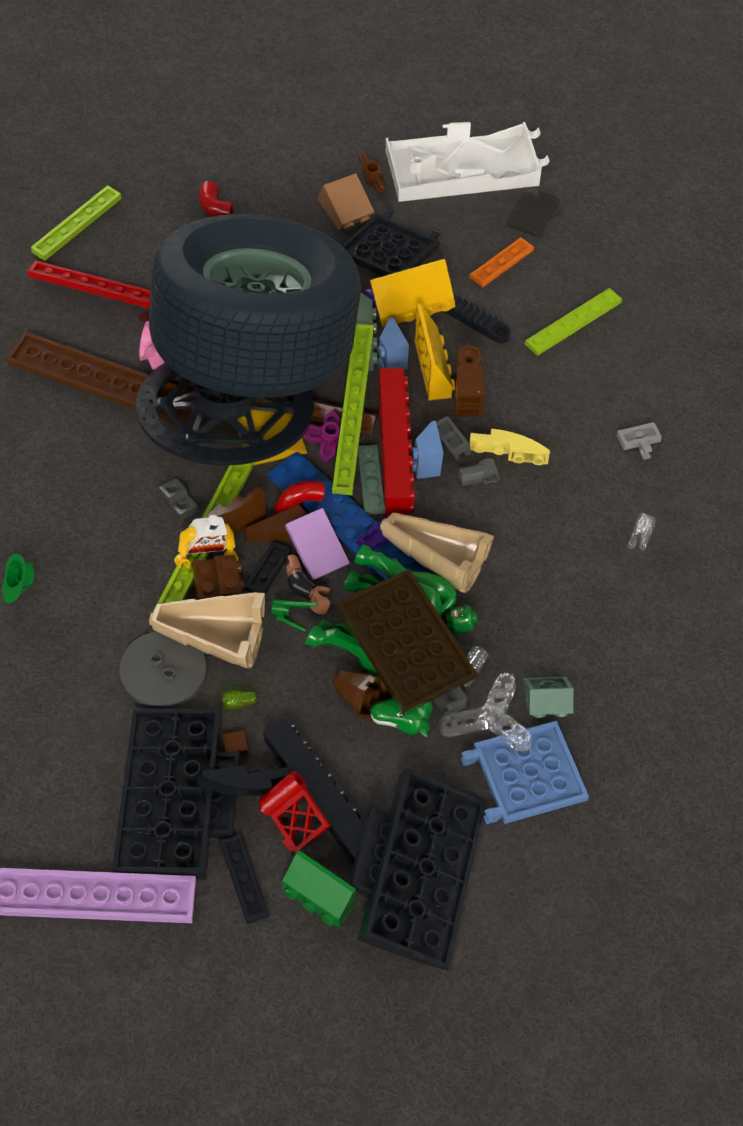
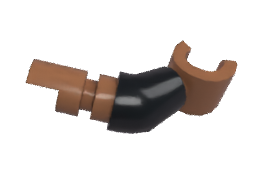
[286,555,330,614]

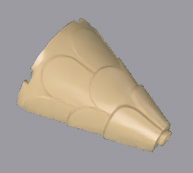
[380,513,494,593]
[149,592,265,668]

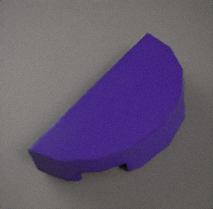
[356,517,389,549]

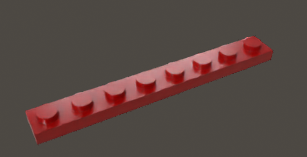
[28,260,151,308]

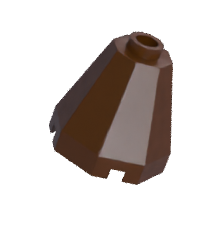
[333,670,388,719]

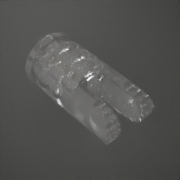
[628,514,656,550]
[464,646,489,687]

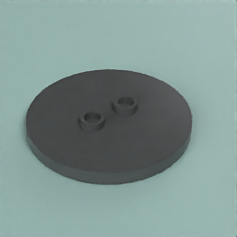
[120,631,207,709]

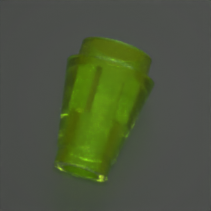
[222,690,256,711]

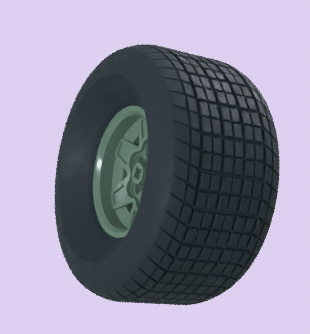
[149,214,361,398]

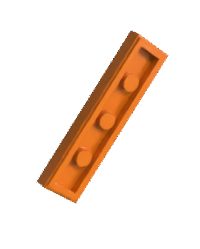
[469,237,534,288]

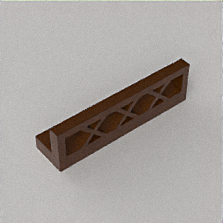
[312,397,380,435]

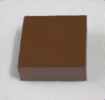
[222,731,248,754]

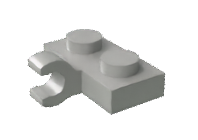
[617,422,662,460]

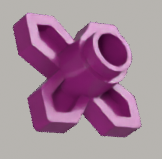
[303,410,341,463]

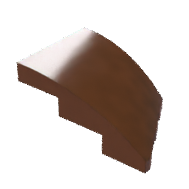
[207,487,266,534]

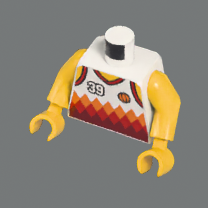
[174,515,239,569]

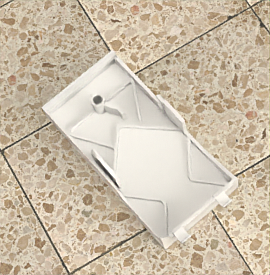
[385,122,549,202]

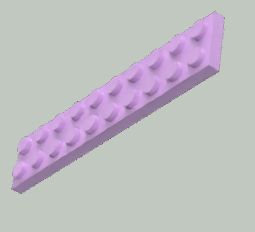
[0,868,196,923]

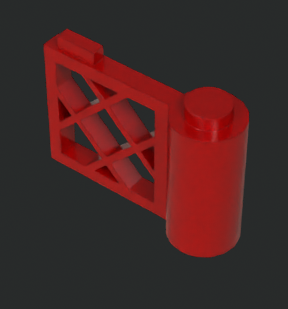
[259,771,331,853]

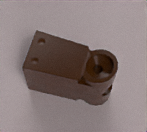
[454,345,485,416]

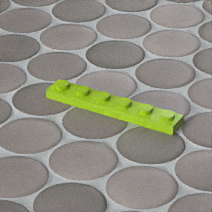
[31,185,122,261]
[525,288,622,356]

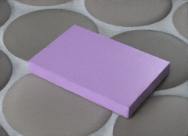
[285,508,350,581]

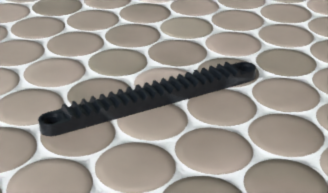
[380,275,511,343]

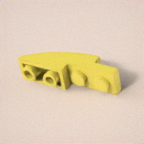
[469,429,550,465]

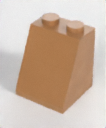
[317,173,374,231]

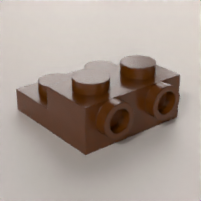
[191,555,244,600]

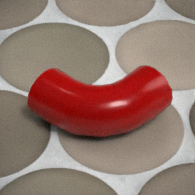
[199,181,233,217]
[274,480,325,514]

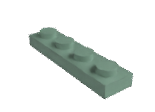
[358,445,385,514]

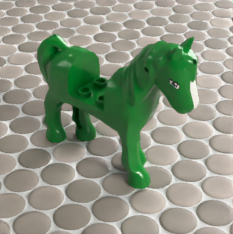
[305,544,456,738]

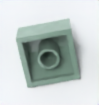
[524,677,574,718]

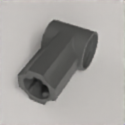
[457,458,500,486]

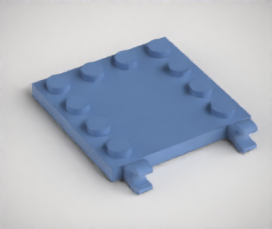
[461,721,589,824]

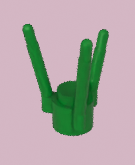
[271,598,318,632]

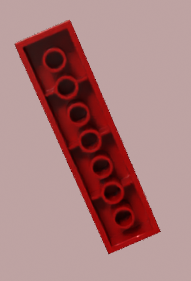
[379,368,415,518]

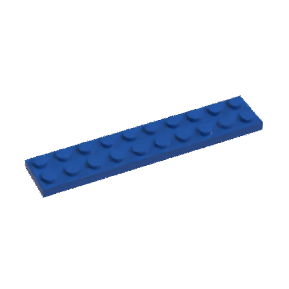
[267,452,436,581]

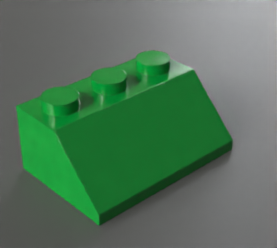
[282,851,356,928]

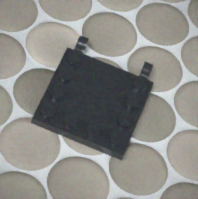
[341,210,441,276]

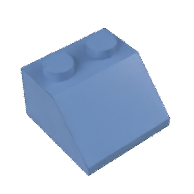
[377,317,409,370]
[412,421,444,479]

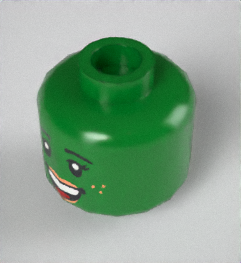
[446,605,478,634]

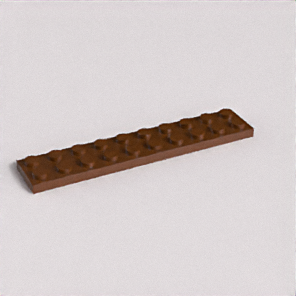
[6,332,195,423]

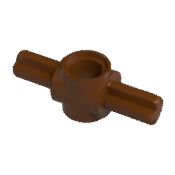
[358,152,387,194]

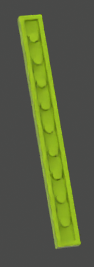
[332,324,374,495]
[153,463,253,613]

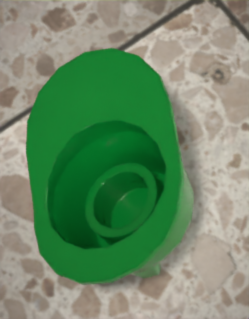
[2,553,34,604]

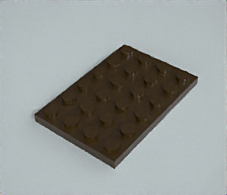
[335,569,478,715]

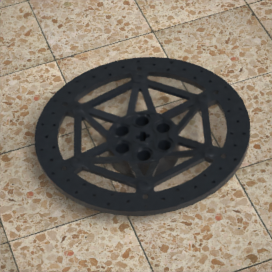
[136,363,314,466]

